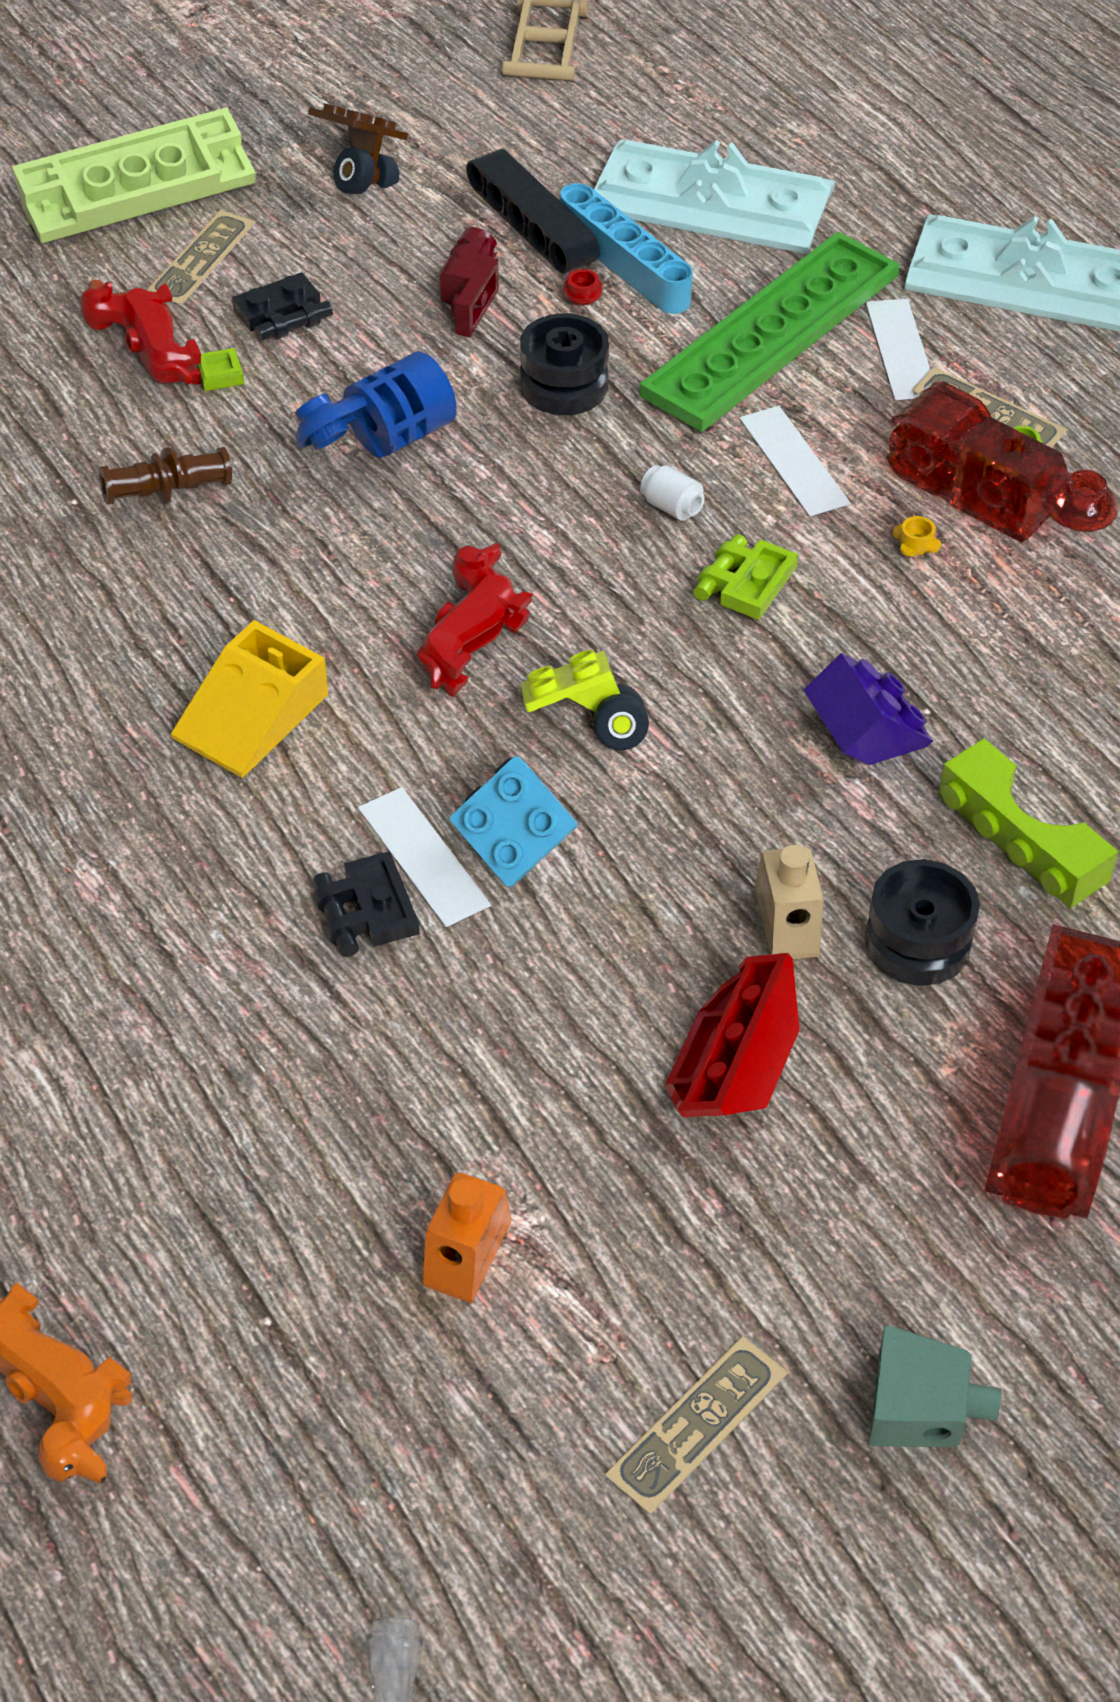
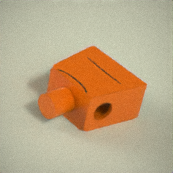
[423,1172,511,1304]

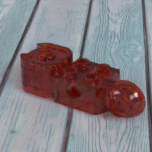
[886,381,1118,543]

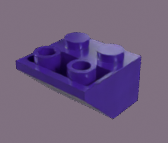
[803,653,933,765]

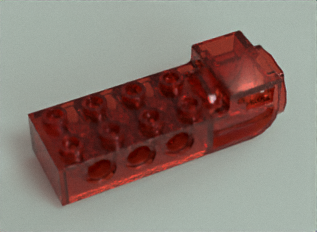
[984,924,1120,1219]

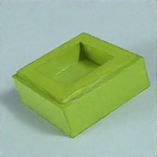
[197,348,244,391]

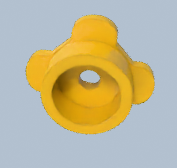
[893,516,941,557]

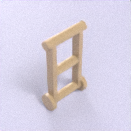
[503,0,590,81]

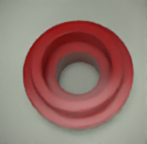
[563,269,603,305]

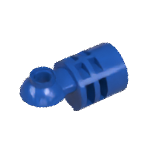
[295,351,457,458]

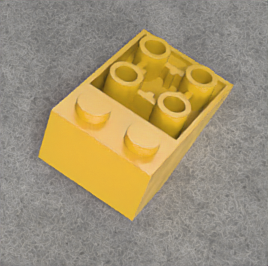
[171,620,328,778]

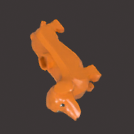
[0,1282,132,1484]

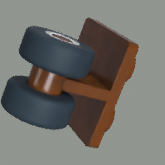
[308,103,409,194]

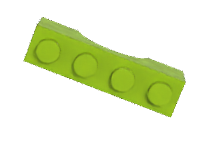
[938,738,1119,909]

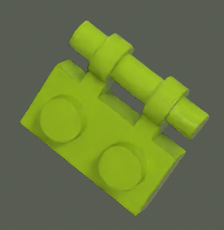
[693,534,799,620]

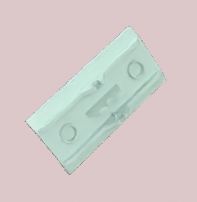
[594,139,836,254]
[904,214,1120,332]

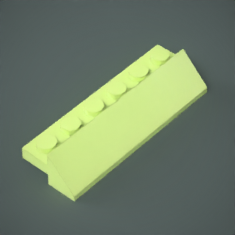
[12,107,256,244]

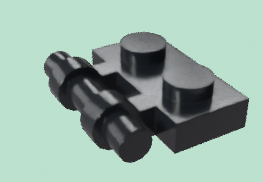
[232,272,333,341]
[313,851,420,957]

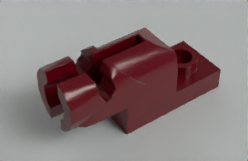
[438,227,499,338]

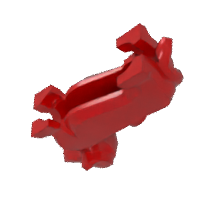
[81,279,201,385]
[417,543,533,697]

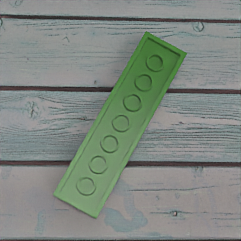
[639,231,900,432]

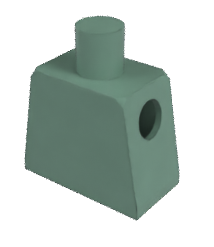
[869,1325,1001,1447]

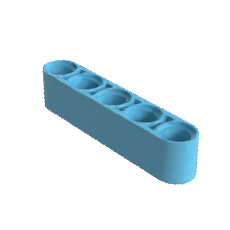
[560,183,693,314]

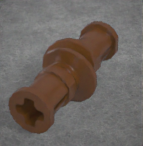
[99,447,232,504]

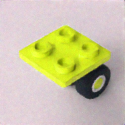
[521,649,649,750]

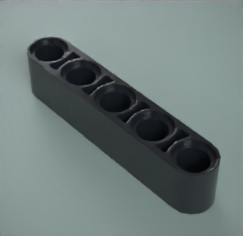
[466,149,600,274]

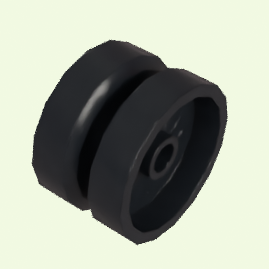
[520,313,609,415]
[865,859,980,986]

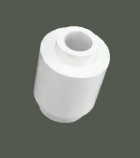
[640,465,704,521]

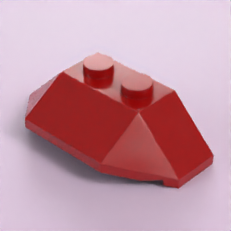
[664,953,800,1117]

